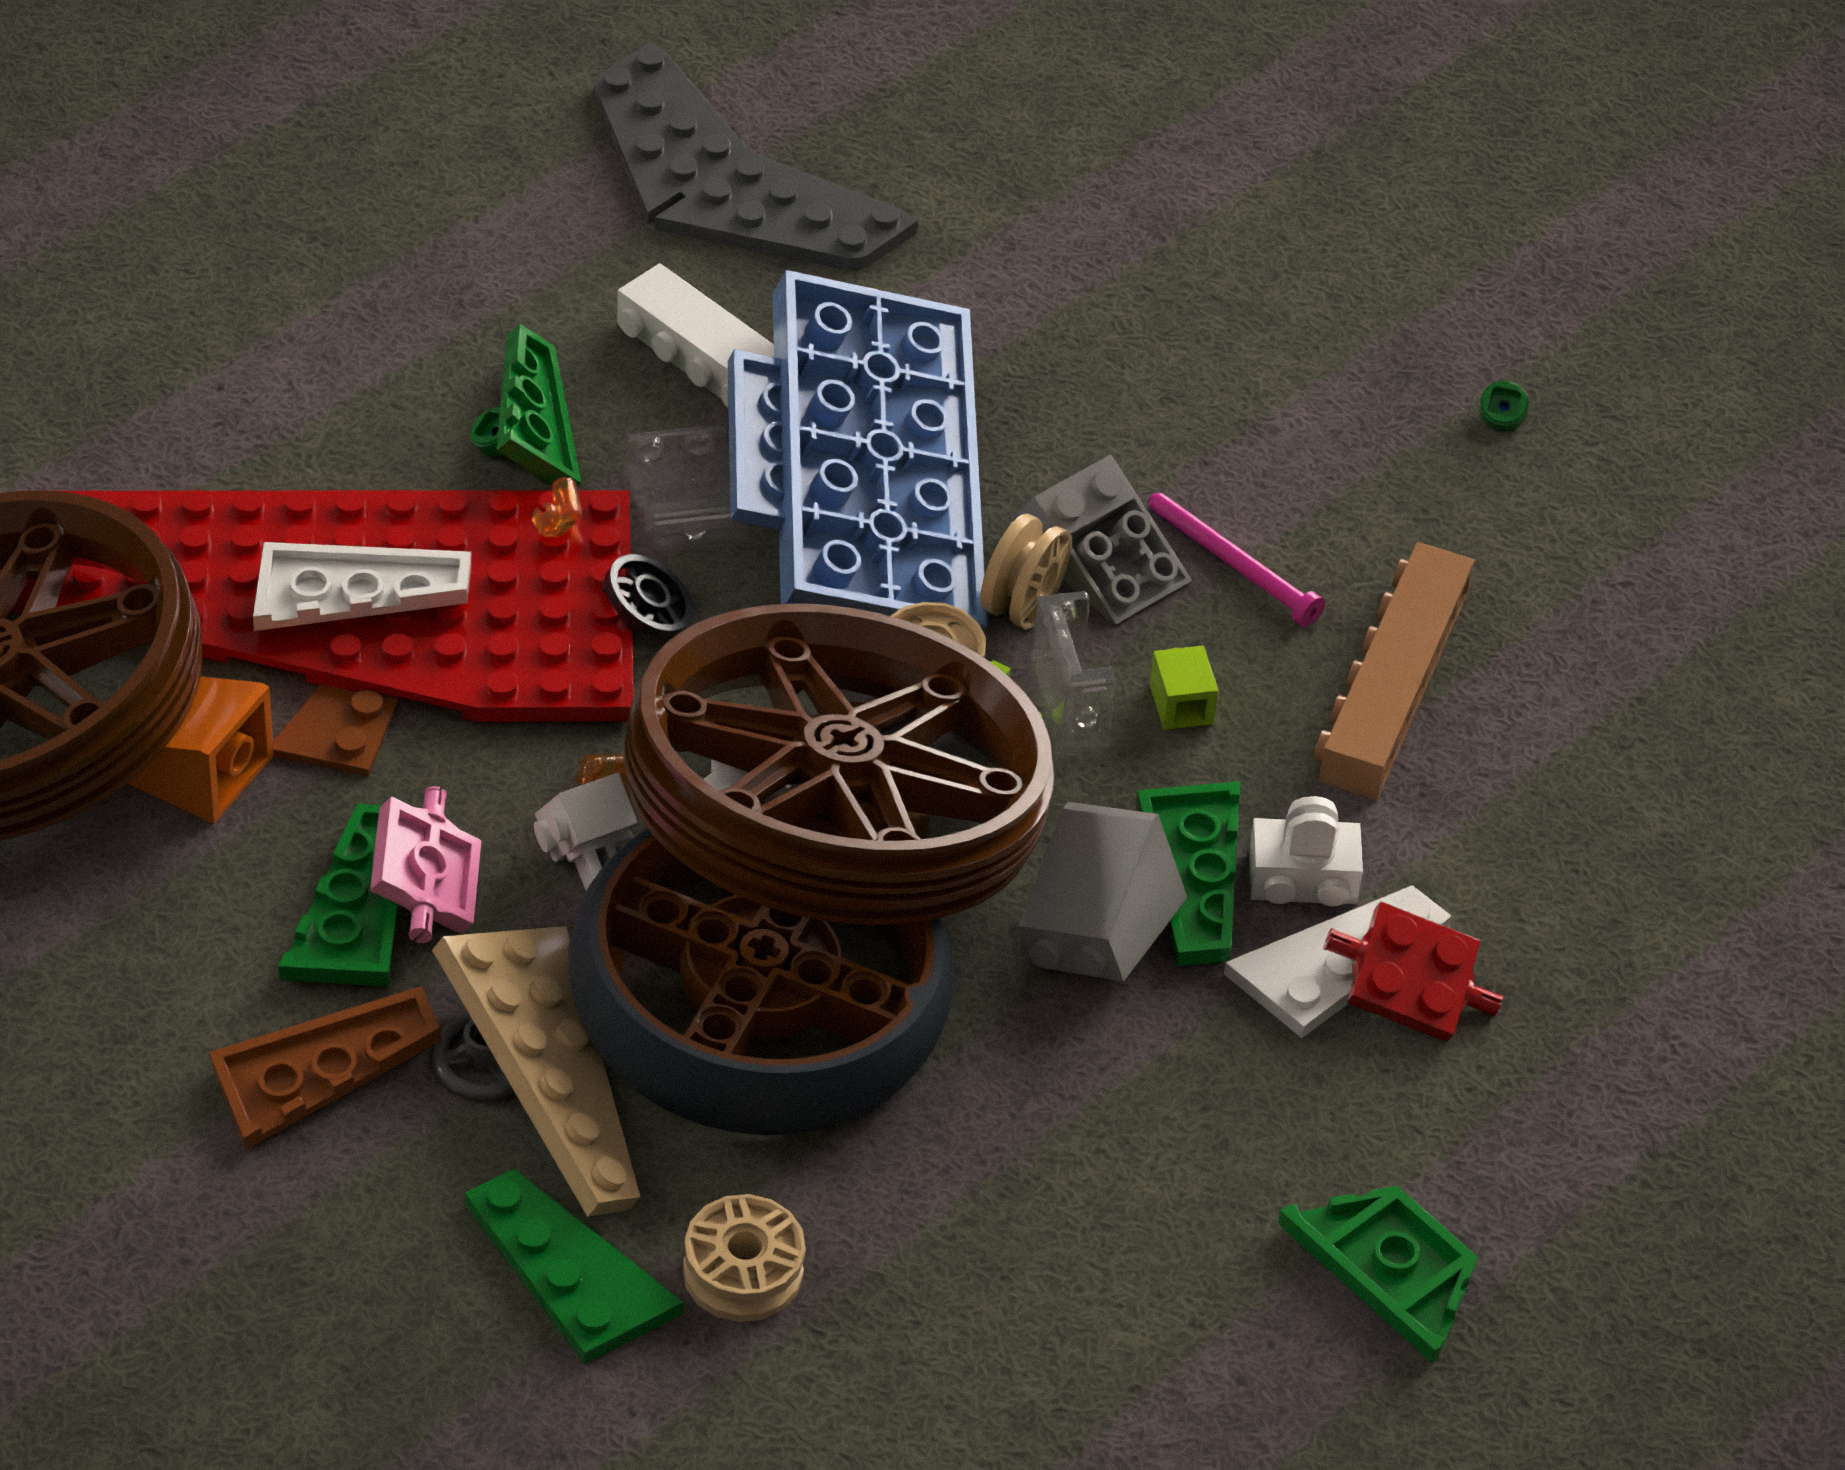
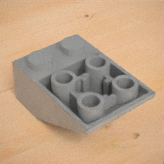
[1013,454,1192,626]

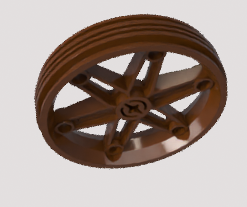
[0,491,202,841]
[624,603,1054,925]

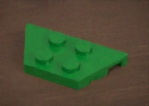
[1278,1186,1478,1363]

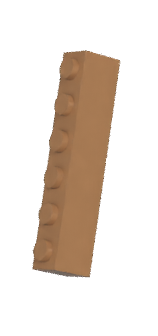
[1314,542,1475,800]

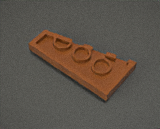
[273,683,402,776]
[209,986,441,1151]

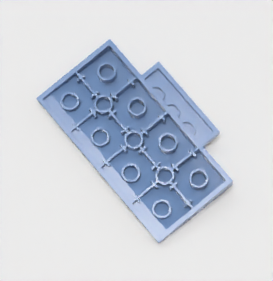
[727,270,987,632]

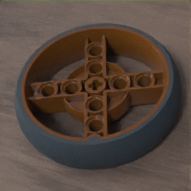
[568,802,954,1135]

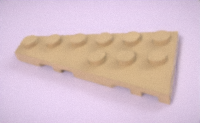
[432,926,640,1217]

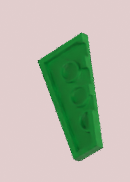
[496,324,582,490]
[1136,781,1241,966]
[278,804,400,986]
[465,1169,684,1365]

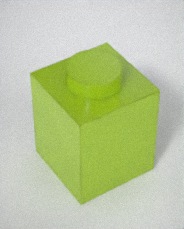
[1149,645,1219,730]

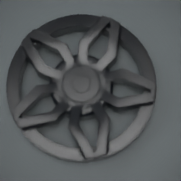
[602,554,693,638]

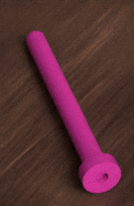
[1148,493,1325,628]

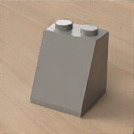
[1019,802,1187,981]

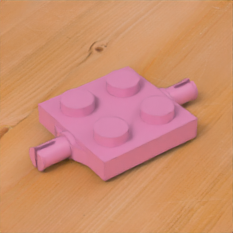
[370,786,482,943]

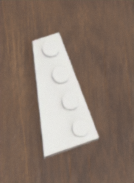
[253,542,471,631]
[1224,885,1452,1038]

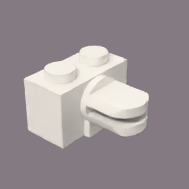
[534,772,638,891]
[1249,796,1363,906]

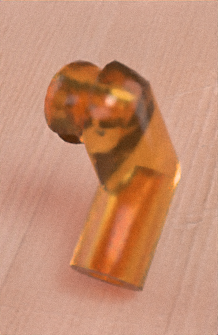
[532,477,583,537]
[575,753,628,785]

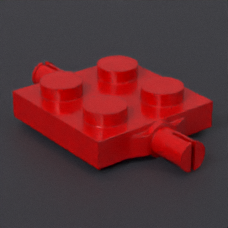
[1323,901,1503,1041]

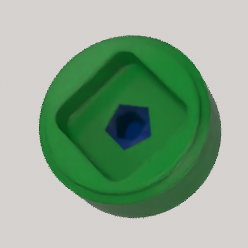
[1479,381,1529,431]
[470,407,502,457]

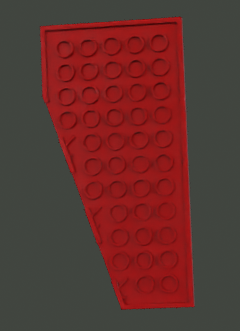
[11,490,634,722]

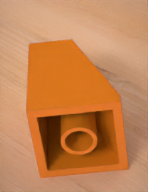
[128,677,274,824]

